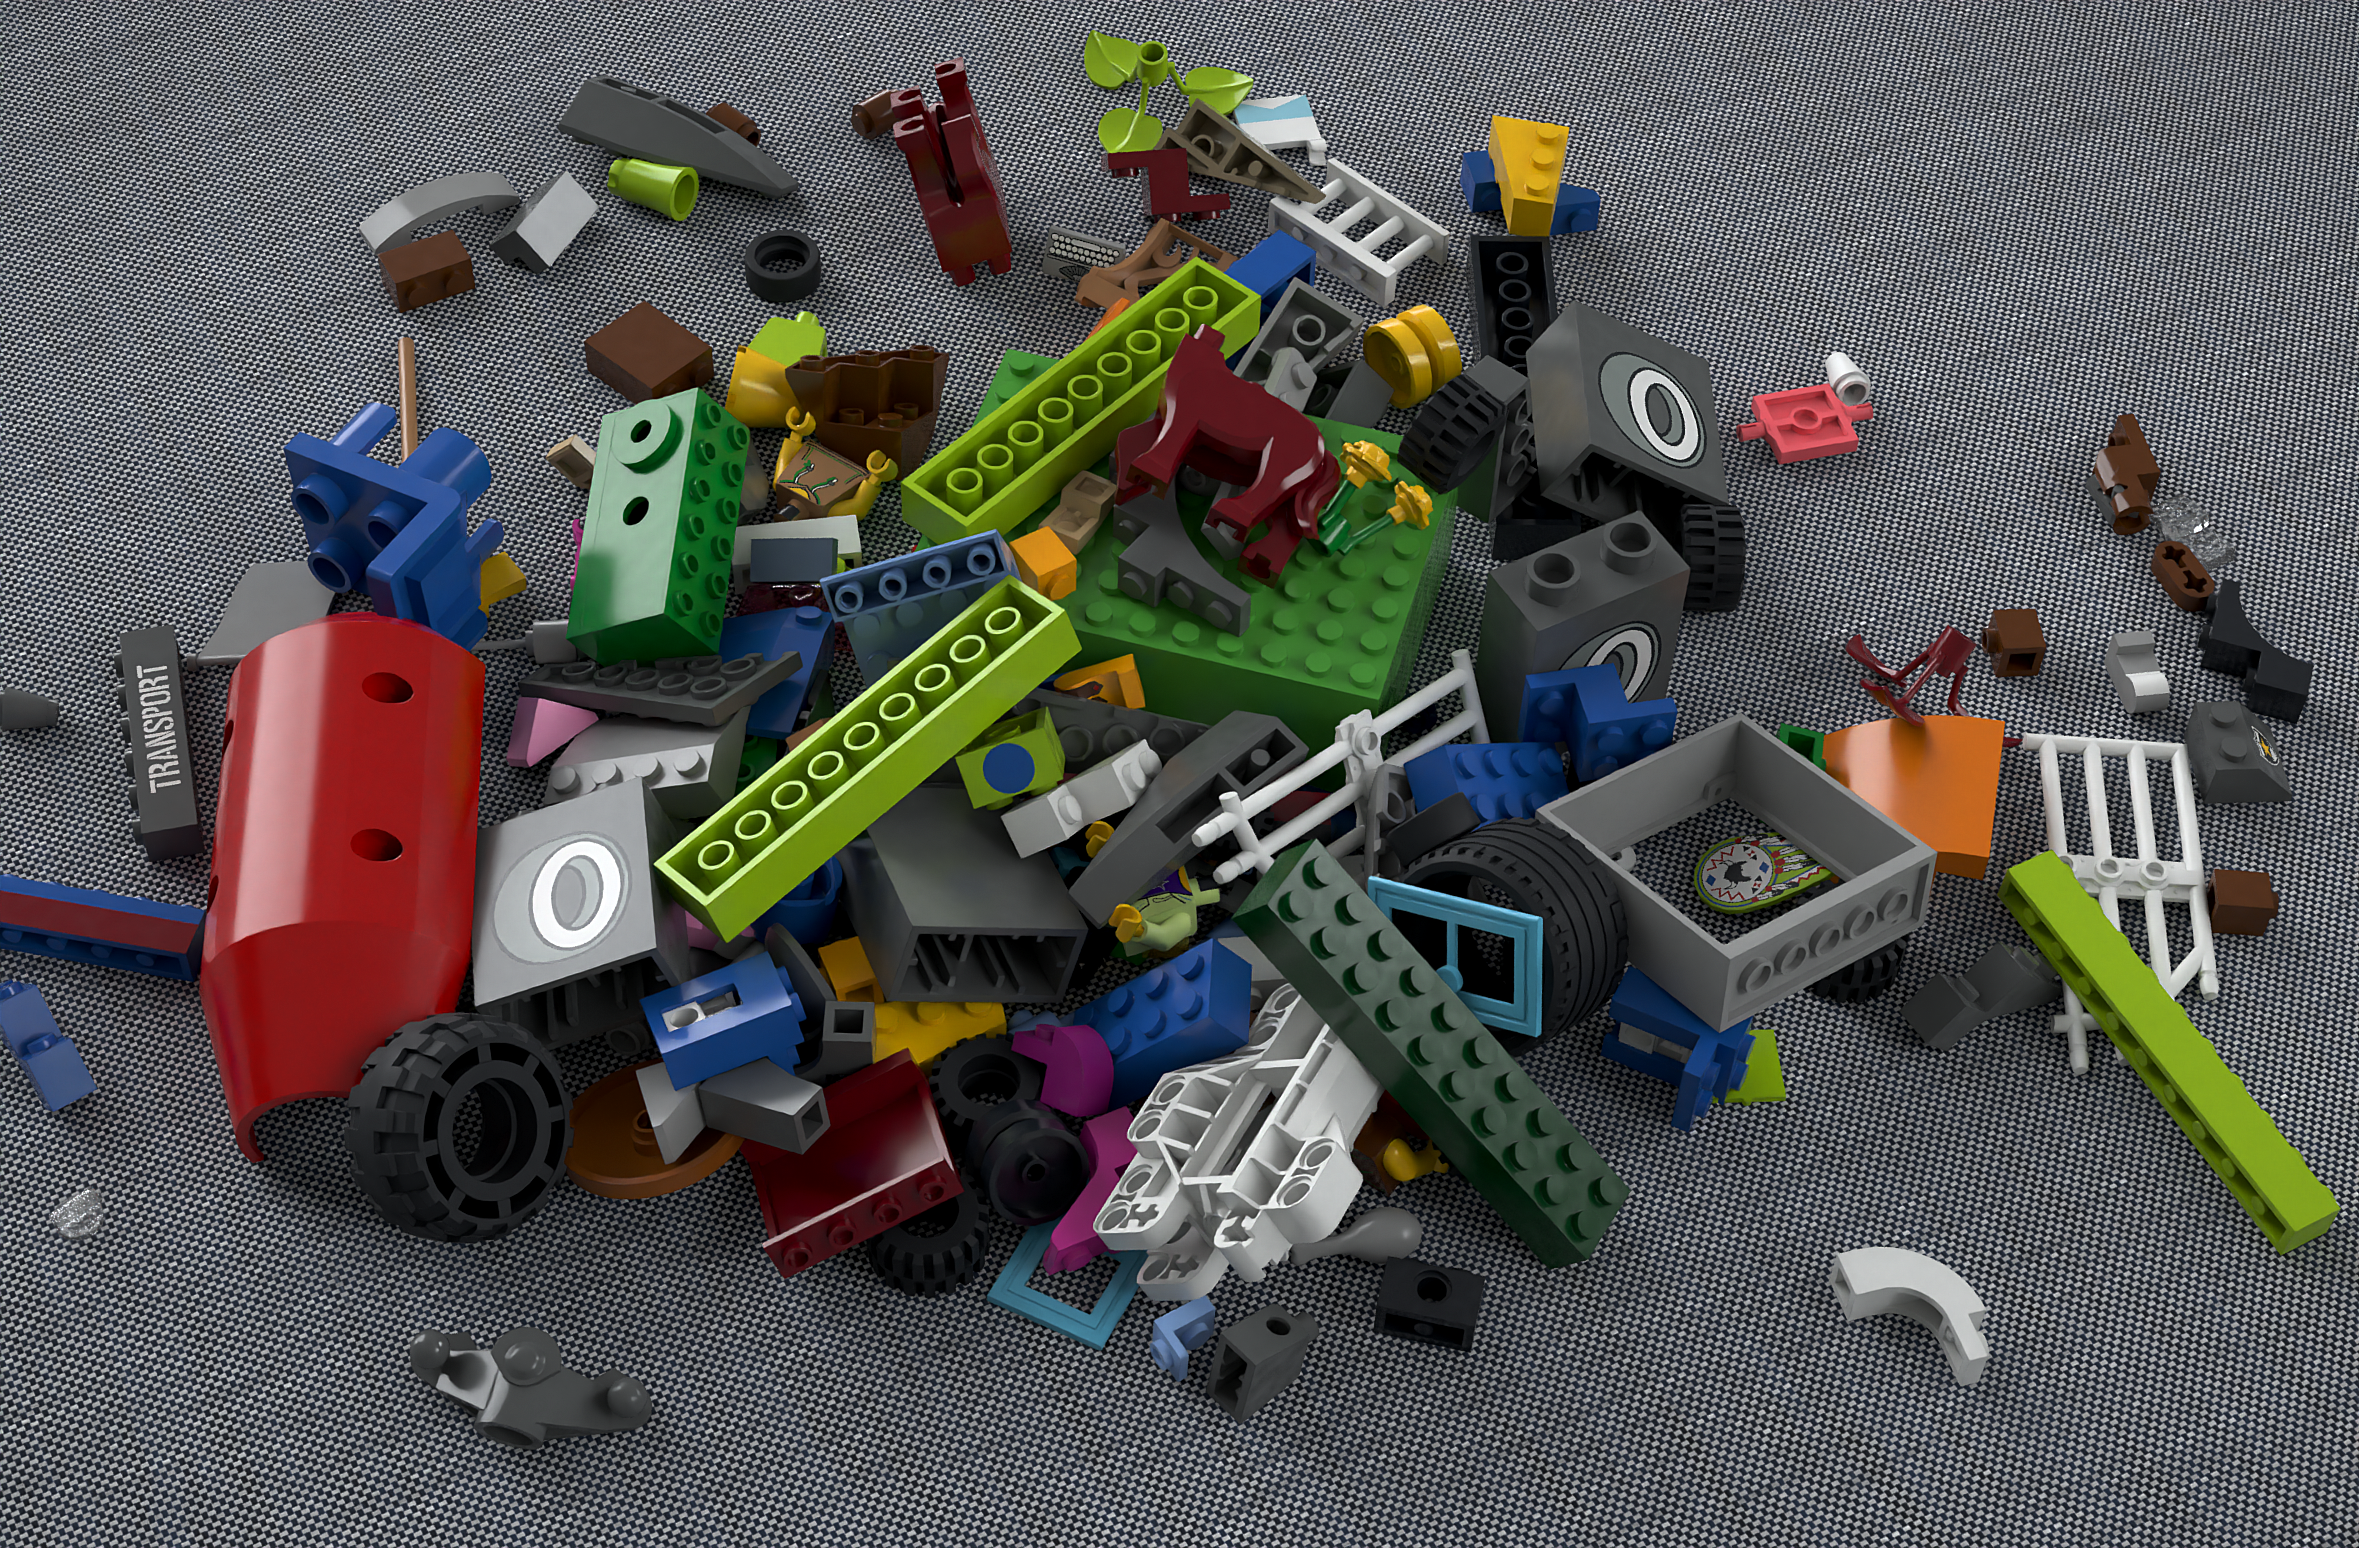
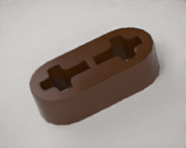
[2150,541,2215,612]

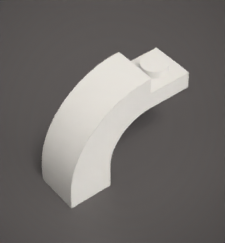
[1829,1247,1989,1386]

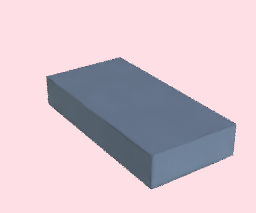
[750,538,838,584]

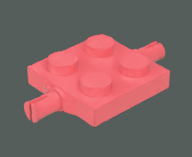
[1736,383,1873,465]

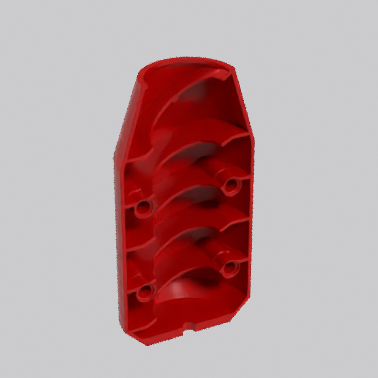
[199,612,486,1163]

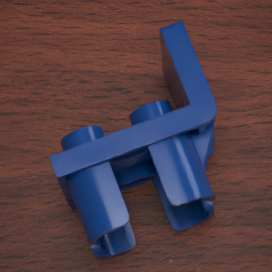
[283,402,504,652]

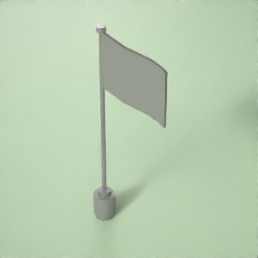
[187,561,590,671]

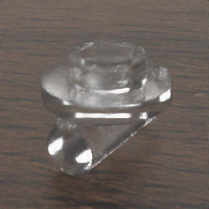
[48,1186,104,1240]

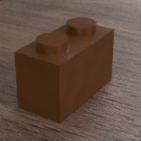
[377,229,476,313]

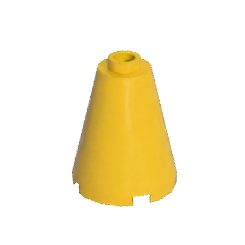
[725,345,806,428]

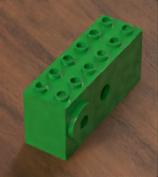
[566,387,750,667]

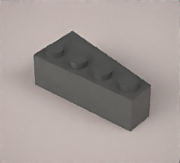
[1457,355,1538,524]

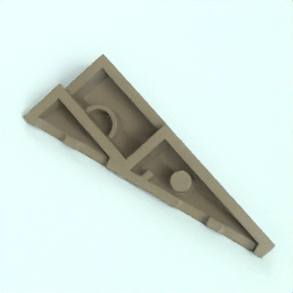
[1153,98,1326,204]

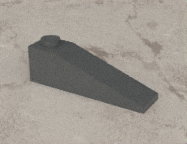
[1302,359,1395,428]

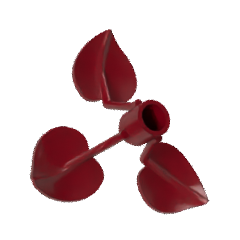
[1845,625,2023,747]

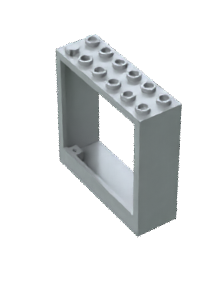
[1535,712,1938,1033]

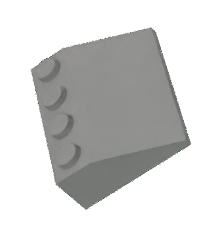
[543,705,751,820]

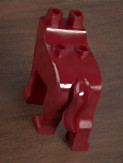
[890,56,1013,287]
[1115,324,1342,590]

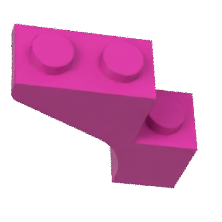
[1042,1106,1138,1275]

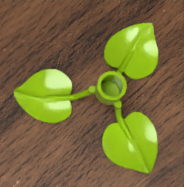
[1084,30,1254,153]

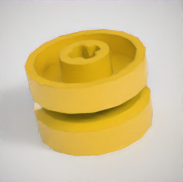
[1363,304,1462,409]

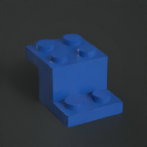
[1517,663,1678,782]

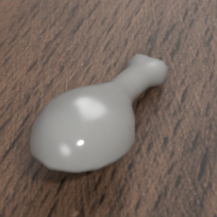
[1290,1207,1423,1266]

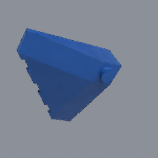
[716,606,835,740]

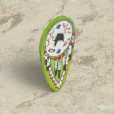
[1694,832,1835,914]

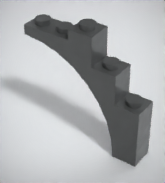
[1109,410,1251,637]
[698,939,831,1155]

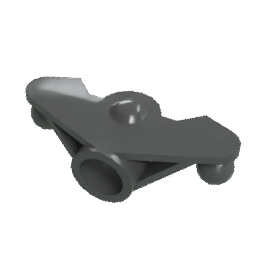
[409,1327,652,1450]

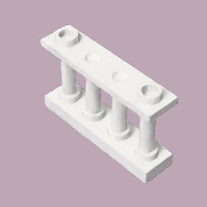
[1268,158,1450,307]

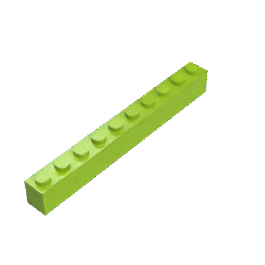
[1997,849,2341,1255]

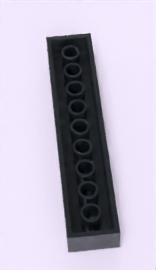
[1466,235,1581,560]

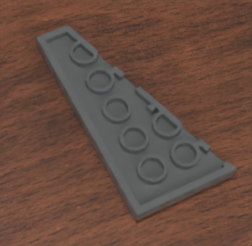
[517,651,803,727]

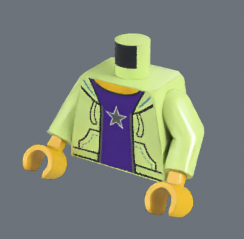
[1085,820,1220,957]

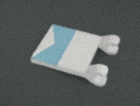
[1233,94,1327,166]

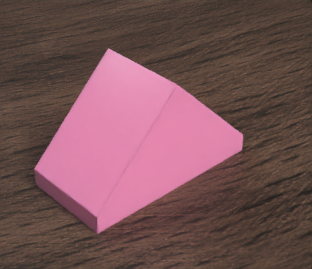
[506,697,599,767]

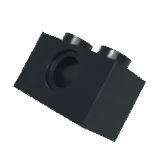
[1373,1256,1486,1353]

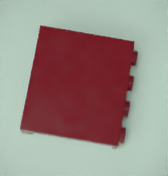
[739,1047,964,1279]

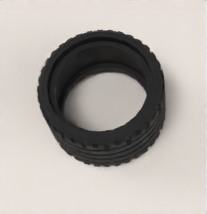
[1392,817,1629,1058]

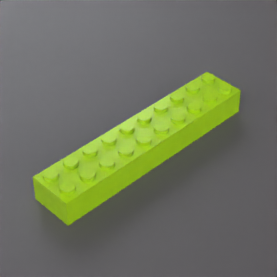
[901,256,1261,545]
[653,574,1082,944]

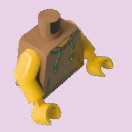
[773,407,898,523]

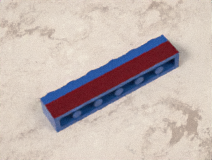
[0,874,206,982]

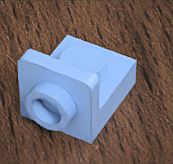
[1150,1295,1215,1382]

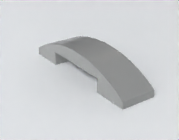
[358,172,520,256]

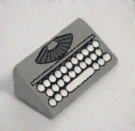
[1042,225,1126,283]

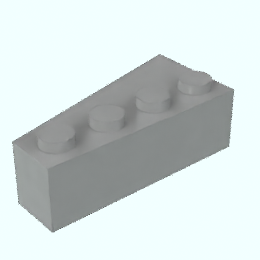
[1233,277,1365,387]

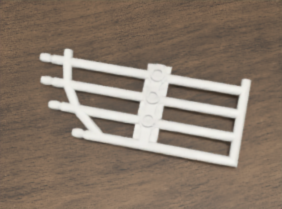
[1192,649,1490,892]
[2023,733,2219,1074]

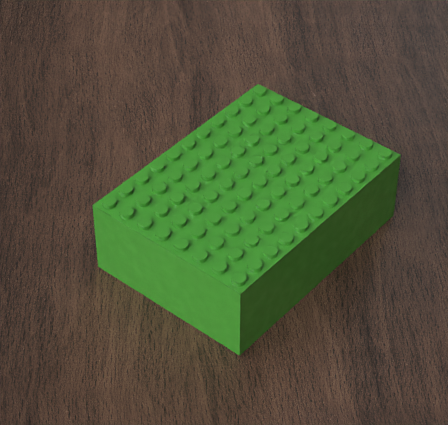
[915,348,1459,793]

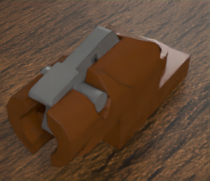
[2085,414,2161,535]

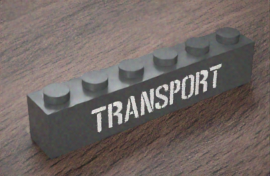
[113,624,205,862]

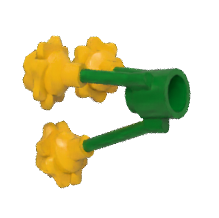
[1306,440,1433,557]

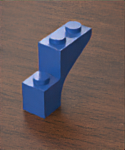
[1460,150,1601,236]
[0,979,97,1112]

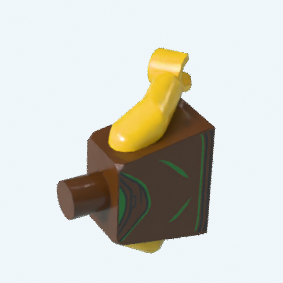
[1350,1108,1449,1198]

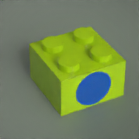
[955,706,1066,810]

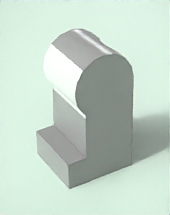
[2104,630,2170,714]

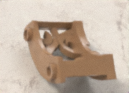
[1074,218,1240,310]

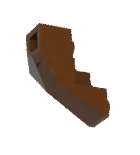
[785,345,949,480]

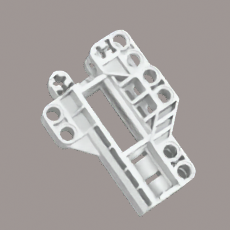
[1093,983,1385,1301]

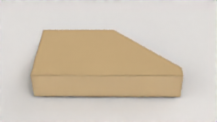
[546,434,596,489]

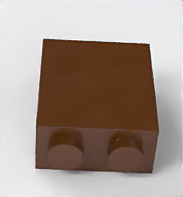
[584,300,714,405]

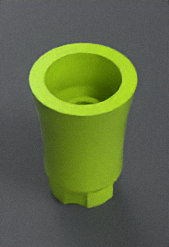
[607,158,699,221]

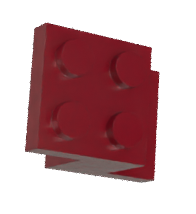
[1101,148,1230,223]

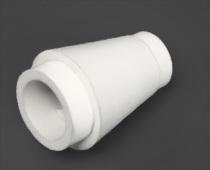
[1825,352,1871,406]

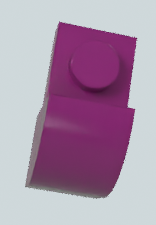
[1011,1024,1114,1117]

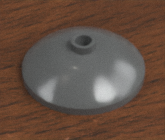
[764,922,838,1033]

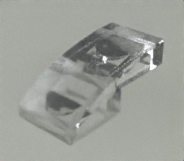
[2149,494,2235,571]

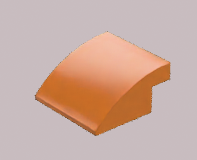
[1822,715,2005,896]

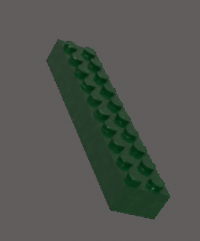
[1231,838,1631,1270]

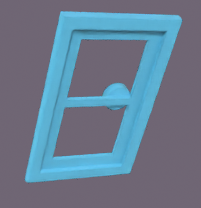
[1368,876,1543,1037]
[987,1178,1149,1351]

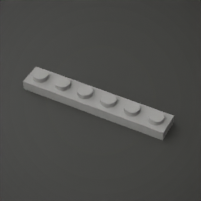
[1201,347,1317,561]

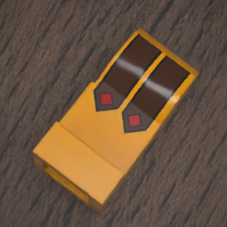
[1053,653,1145,709]

